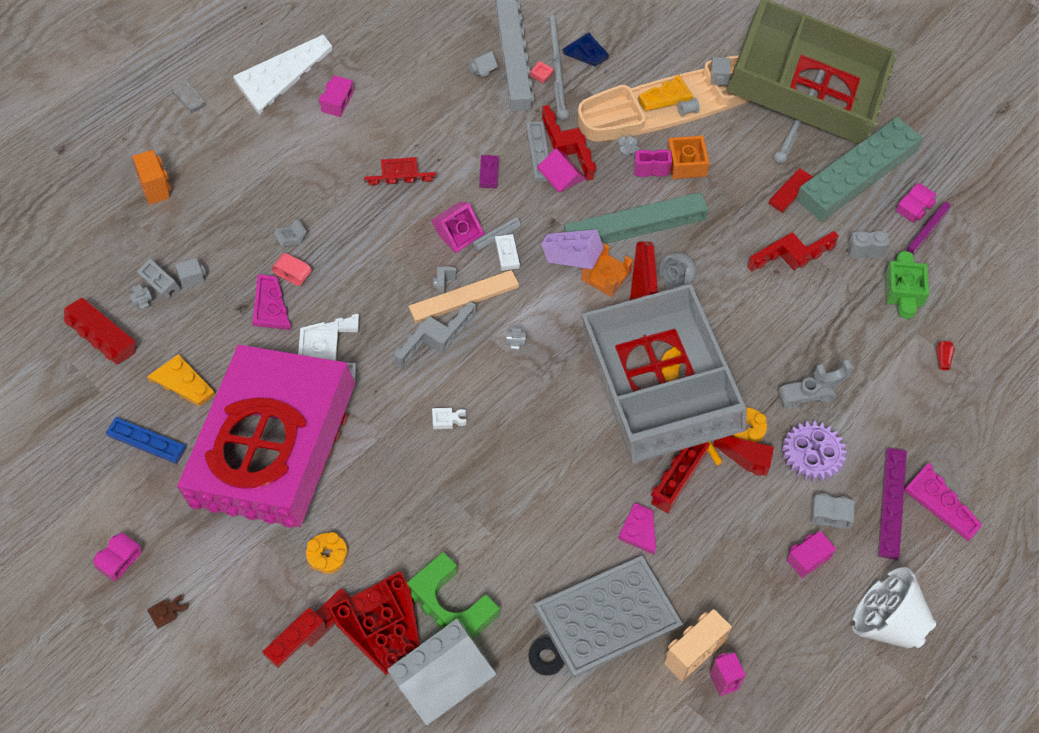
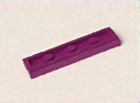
[907,202,951,255]

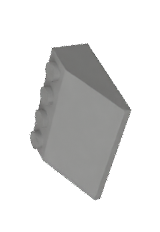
[387,619,497,726]

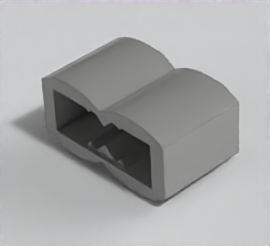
[847,231,890,258]
[811,493,855,529]

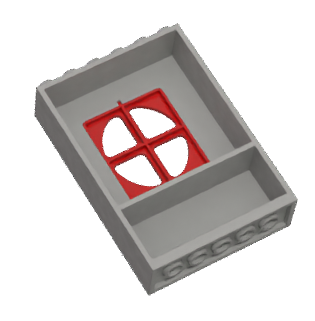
[582,284,747,464]

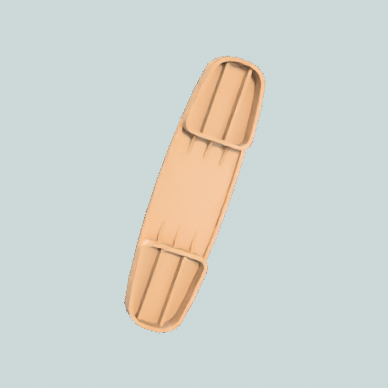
[577,55,750,142]

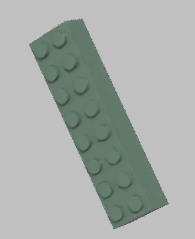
[796,117,923,222]

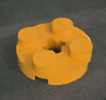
[732,407,767,442]
[306,532,348,574]

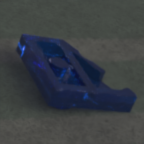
[562,32,609,67]

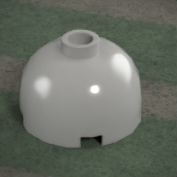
[659,252,697,289]

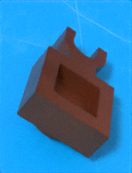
[147,595,188,629]

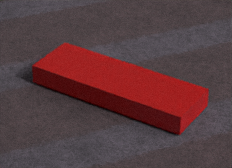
[768,168,813,213]

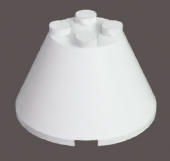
[852,567,936,648]

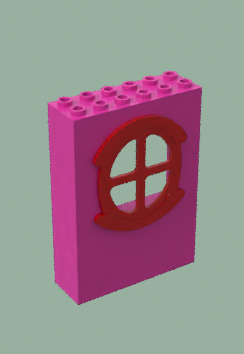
[177,345,355,528]

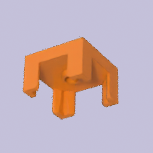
[581,243,633,297]

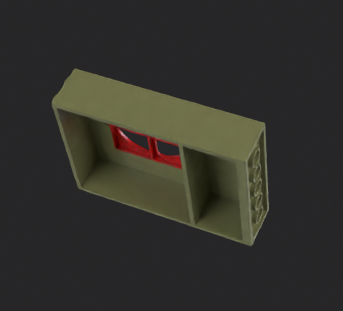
[726,0,896,144]

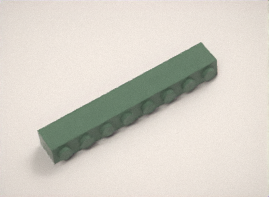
[564,193,709,244]

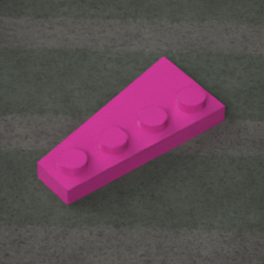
[904,463,982,542]

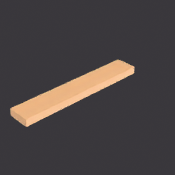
[408,270,519,324]

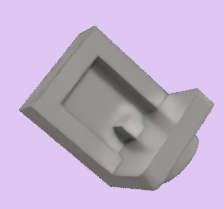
[274,219,306,247]
[433,266,456,296]

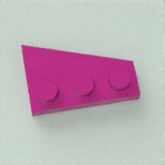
[252,274,291,330]

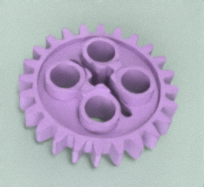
[782,421,847,482]

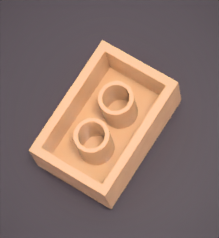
[664,609,732,682]

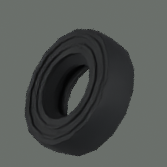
[528,637,565,675]

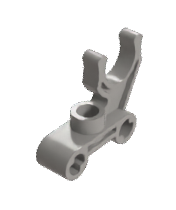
[778,360,853,409]

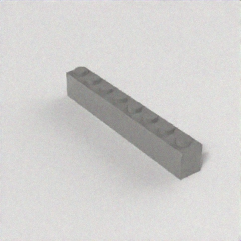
[495,0,534,111]

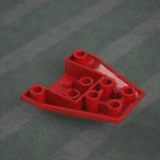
[328,571,420,675]

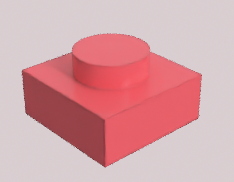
[530,61,554,84]

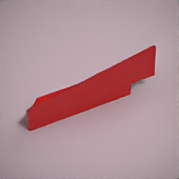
[630,241,658,301]

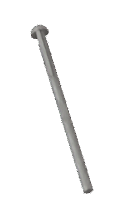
[549,15,570,121]
[774,69,825,164]

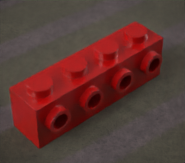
[64,297,135,365]
[651,442,710,514]

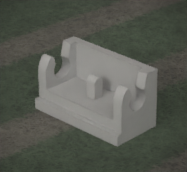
[137,259,181,299]

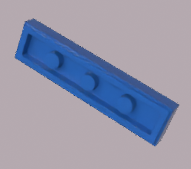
[106,417,186,464]

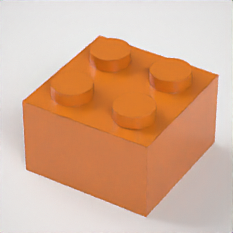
[666,135,710,179]
[132,150,171,205]

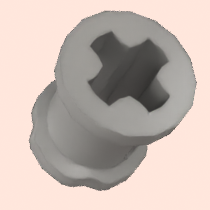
[677,98,700,116]

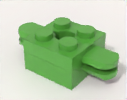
[885,251,929,319]

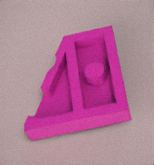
[618,503,656,555]

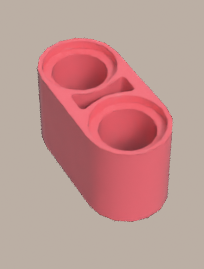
[272,253,312,286]

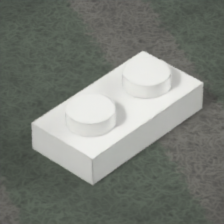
[495,234,520,271]

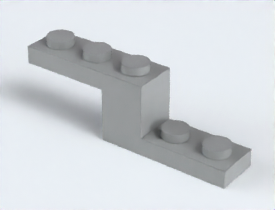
[395,301,476,369]

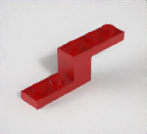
[541,105,596,181]
[747,231,839,272]
[262,588,350,668]

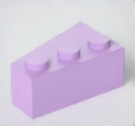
[541,229,604,269]

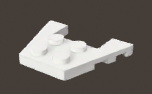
[298,314,359,381]

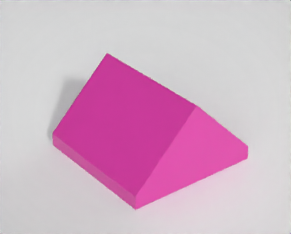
[537,148,586,193]

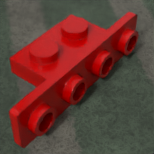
[364,157,436,186]

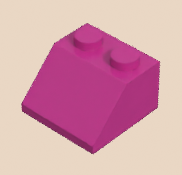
[431,202,485,253]

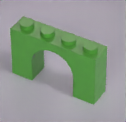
[407,552,500,639]

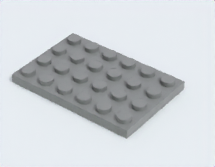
[534,556,683,678]

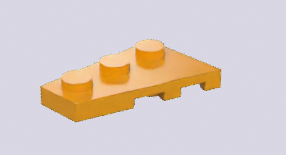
[638,75,693,111]

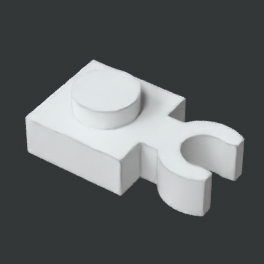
[432,408,466,429]

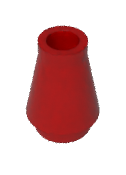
[936,341,955,370]

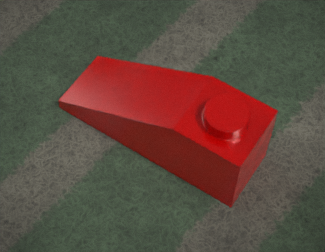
[713,436,774,476]

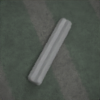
[473,217,520,250]

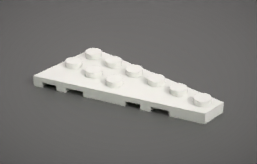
[233,35,332,115]

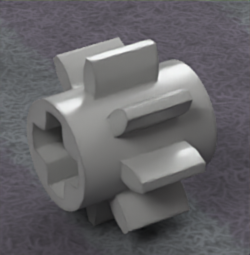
[618,134,640,156]
[129,285,152,309]
[506,326,526,350]

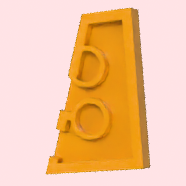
[147,354,215,407]

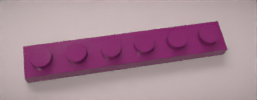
[878,448,907,560]

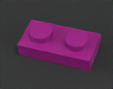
[479,155,499,189]

